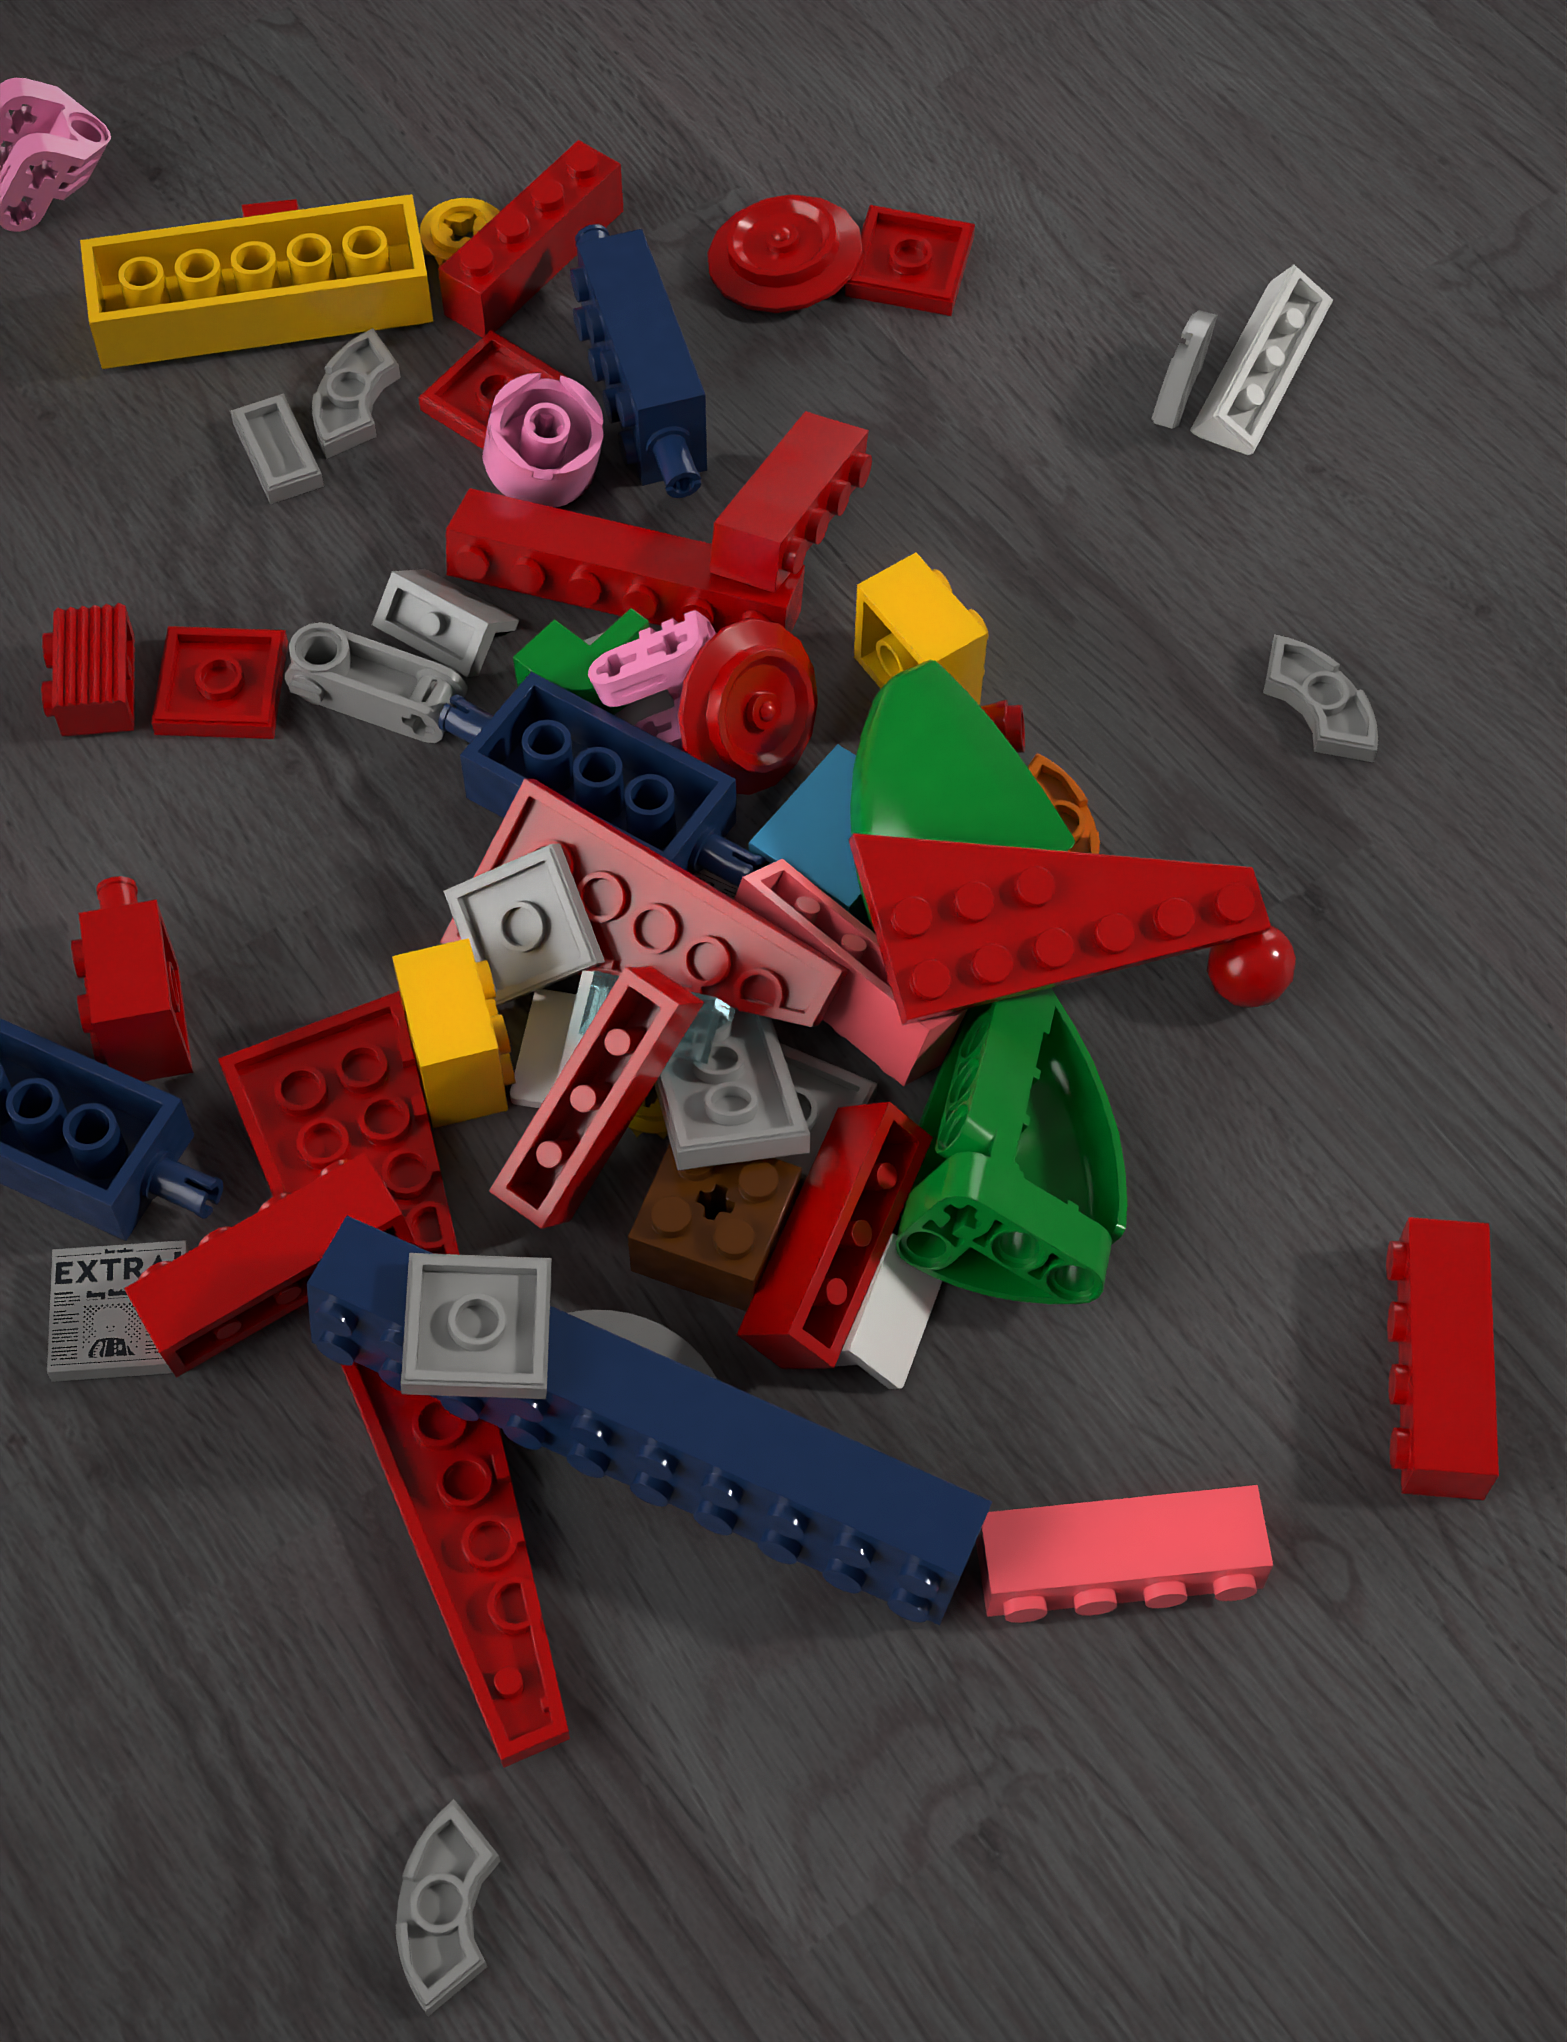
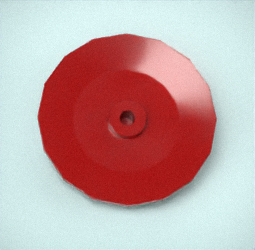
[707,194,863,313]
[678,618,818,795]

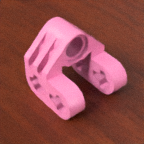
[0,77,111,232]
[588,610,716,752]

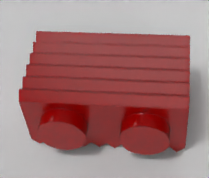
[41,603,135,736]

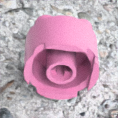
[482,373,604,508]

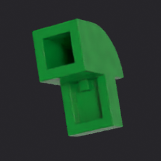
[513,608,649,715]

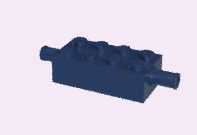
[570,224,707,498]
[438,672,766,887]
[0,1018,223,1241]

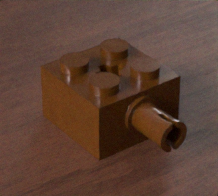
[628,1144,802,1312]

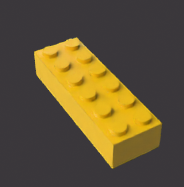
[80,194,434,369]

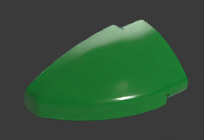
[850,660,1075,933]
[896,988,1128,1304]

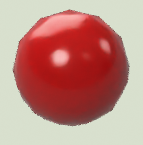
[1207,925,1296,1008]

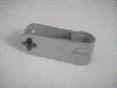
[285,622,468,743]

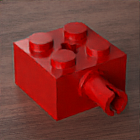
[71,876,193,1082]

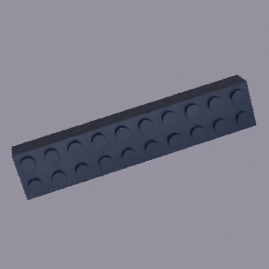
[307,1216,992,1625]

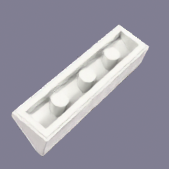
[1190,265,1333,455]

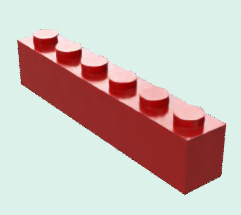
[446,488,805,633]

